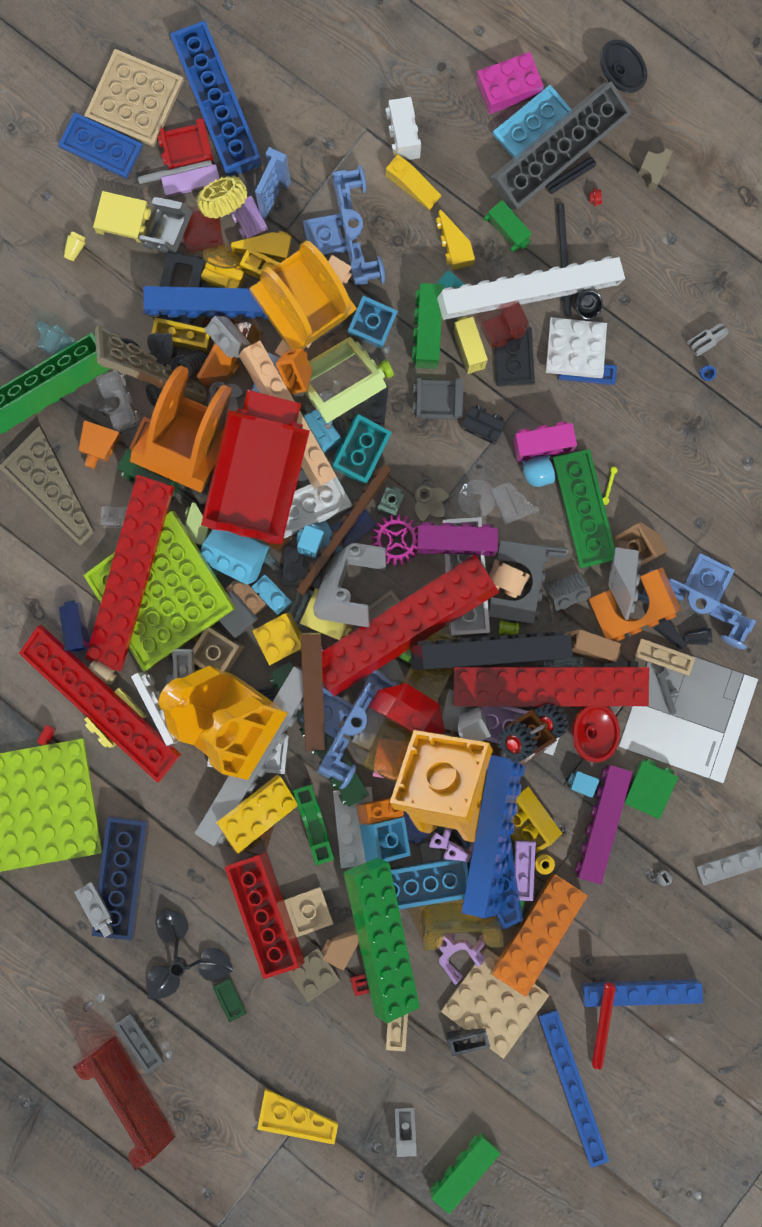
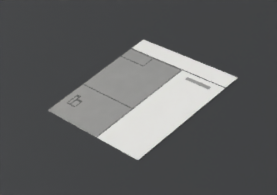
[619,643,758,783]

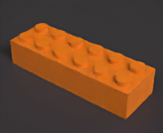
[489,874,588,997]

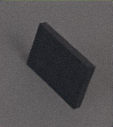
[493,327,535,387]

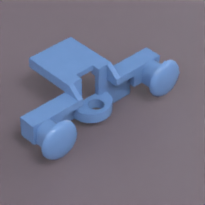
[303,165,385,286]
[638,553,756,650]
[300,670,401,789]

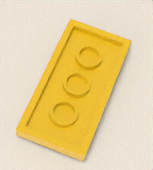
[216,774,297,853]

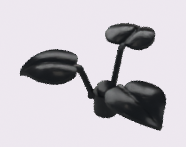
[120,333,177,407]
[147,909,233,999]

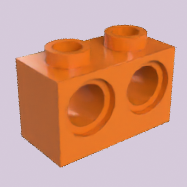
[356,797,404,824]

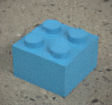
[347,296,398,349]
[360,817,411,862]

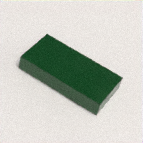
[213,977,247,1022]

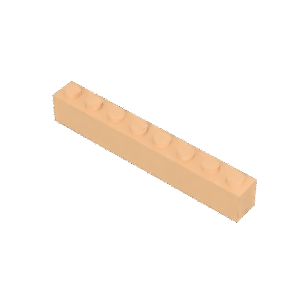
[239,341,337,490]

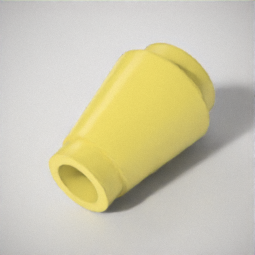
[63,232,86,262]

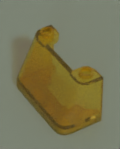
[421,902,504,950]

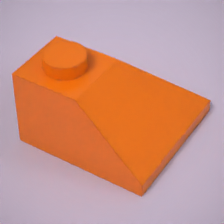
[197,343,240,387]

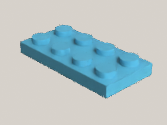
[492,85,571,158]

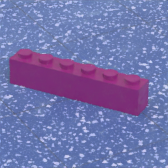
[575,765,632,884]

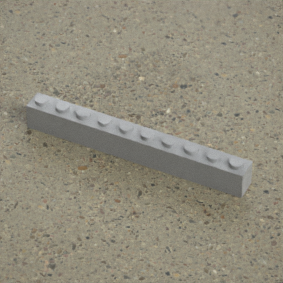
[195,666,303,846]

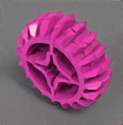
[371,514,419,566]

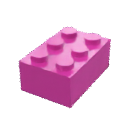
[476,52,544,114]
[512,421,577,463]

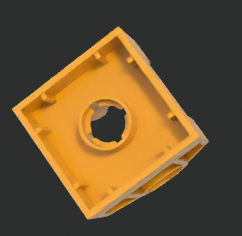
[158,666,288,780]

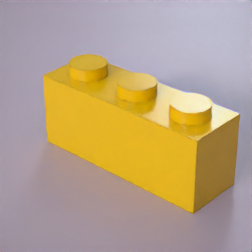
[151,318,212,353]

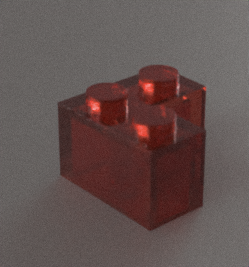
[481,302,529,348]

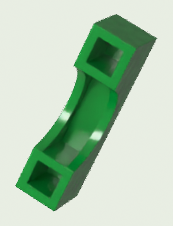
[293,784,335,866]

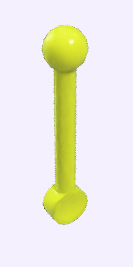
[603,466,618,505]

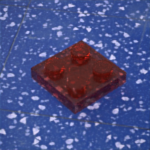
[184,211,224,253]

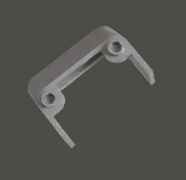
[313,543,387,627]

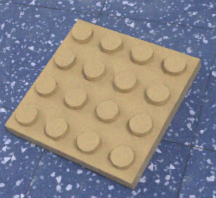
[84,49,184,147]
[440,947,550,1059]

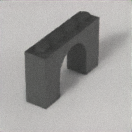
[488,540,549,624]

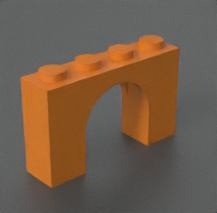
[589,567,681,642]

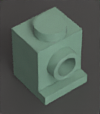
[378,486,404,517]

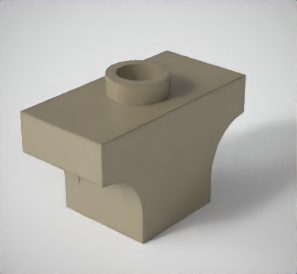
[638,149,673,192]

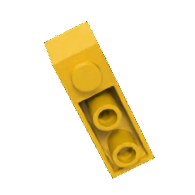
[436,210,475,270]

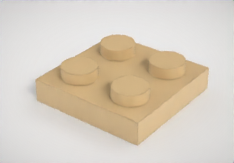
[284,886,334,937]

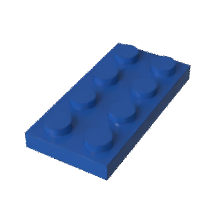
[58,112,143,179]

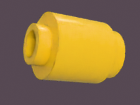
[535,853,555,874]

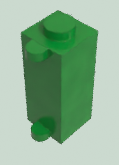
[483,200,532,252]

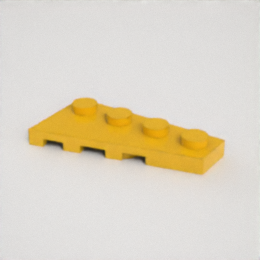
[257,1088,338,1144]

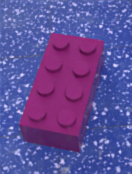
[417,522,498,556]

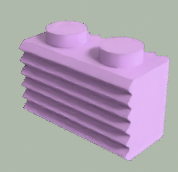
[230,196,269,240]

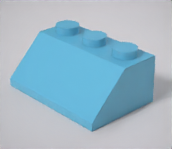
[200,529,269,585]

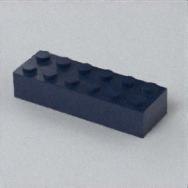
[92,816,149,941]

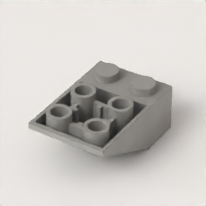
[608,547,641,620]

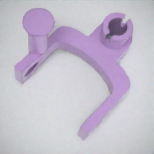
[429,827,474,863]
[436,930,490,985]

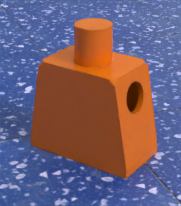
[276,348,312,394]
[79,420,122,469]

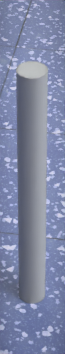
[138,160,212,184]

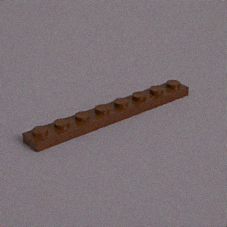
[296,464,391,597]

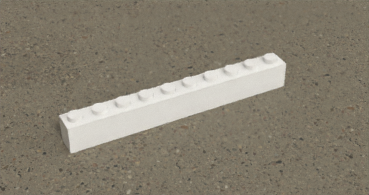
[437,256,625,320]

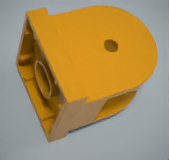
[249,240,357,350]
[390,730,493,842]

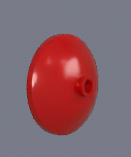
[572,706,620,762]

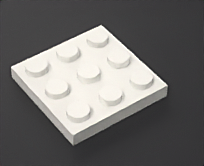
[546,317,607,378]

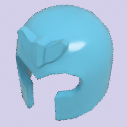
[522,454,555,487]

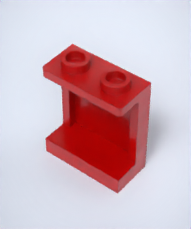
[157,118,214,169]

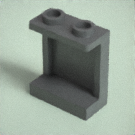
[138,197,193,253]
[413,378,463,420]

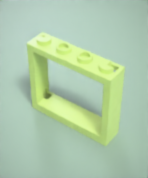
[304,337,386,423]

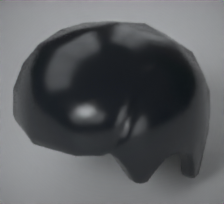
[575,289,603,320]

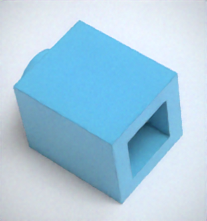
[567,770,599,798]

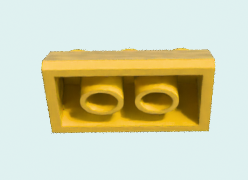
[510,786,563,853]

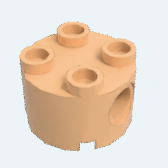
[489,559,530,598]

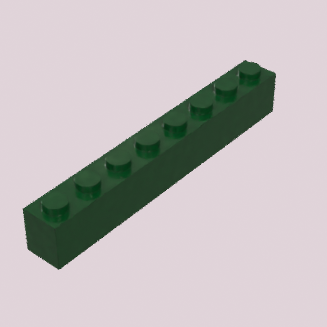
[270,662,370,807]

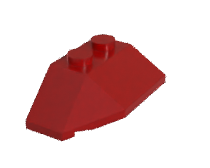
[368,683,445,735]

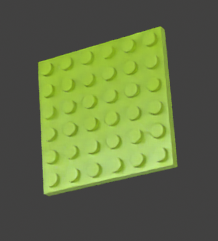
[83,511,236,672]
[0,738,103,872]

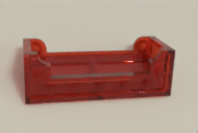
[73,1035,176,1171]

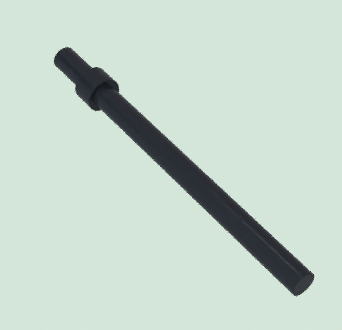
[557,203,573,316]

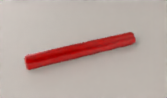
[592,982,616,1070]

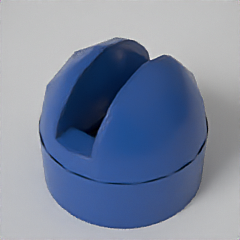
[699,365,716,381]

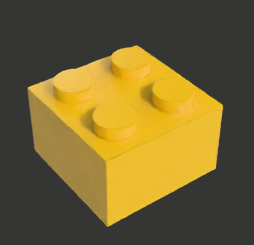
[253,613,302,665]

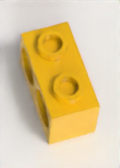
[240,248,280,280]

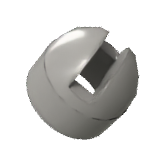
[656,870,672,886]

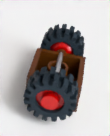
[497,703,568,766]

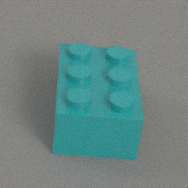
[330,414,392,484]

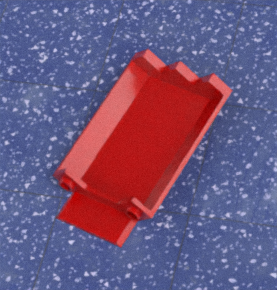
[201,390,310,544]

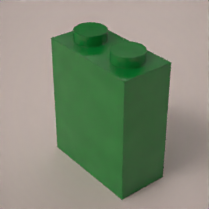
[624,759,678,819]

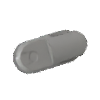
[687,323,729,357]

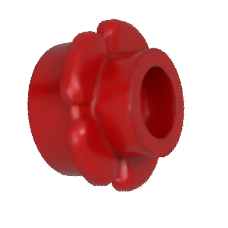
[589,188,602,207]

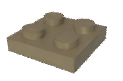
[287,947,340,1003]

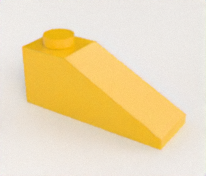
[386,154,441,211]
[231,231,292,262]

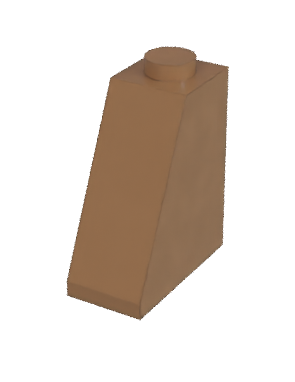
[564,630,621,663]

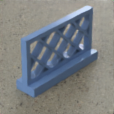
[255,147,291,220]

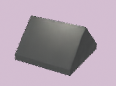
[219,590,258,641]

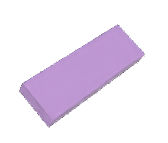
[161,165,219,198]
[515,840,536,901]

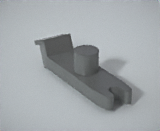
[656,668,678,715]

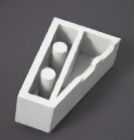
[385,97,421,160]

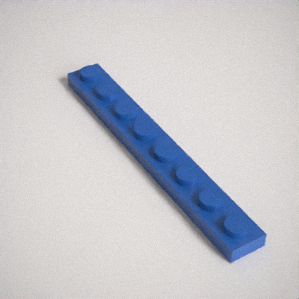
[538,1009,609,1168]

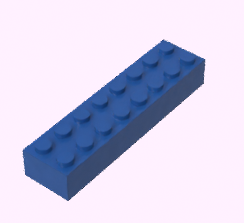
[170,20,262,177]
[462,755,525,918]

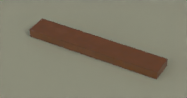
[300,633,325,751]

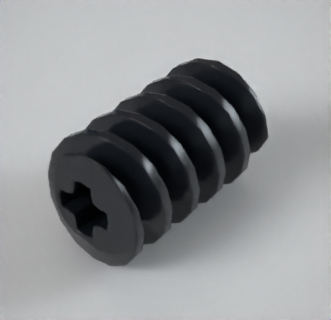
[171,350,207,379]

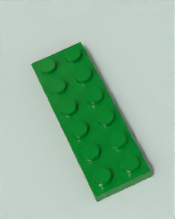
[552,449,615,569]

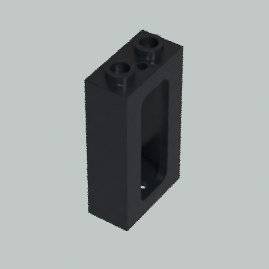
[152,251,206,326]

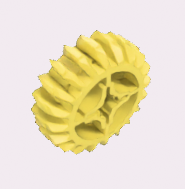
[197,176,247,219]

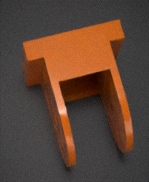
[130,365,231,493]

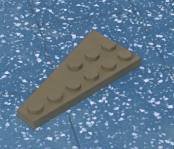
[95,324,207,403]
[0,426,95,547]

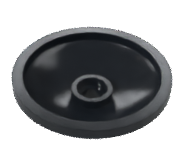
[600,39,647,93]

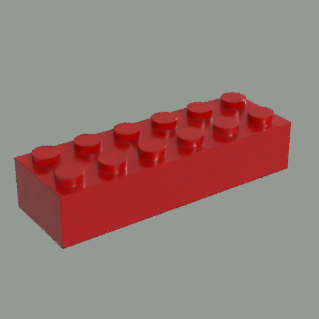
[224,851,305,979]

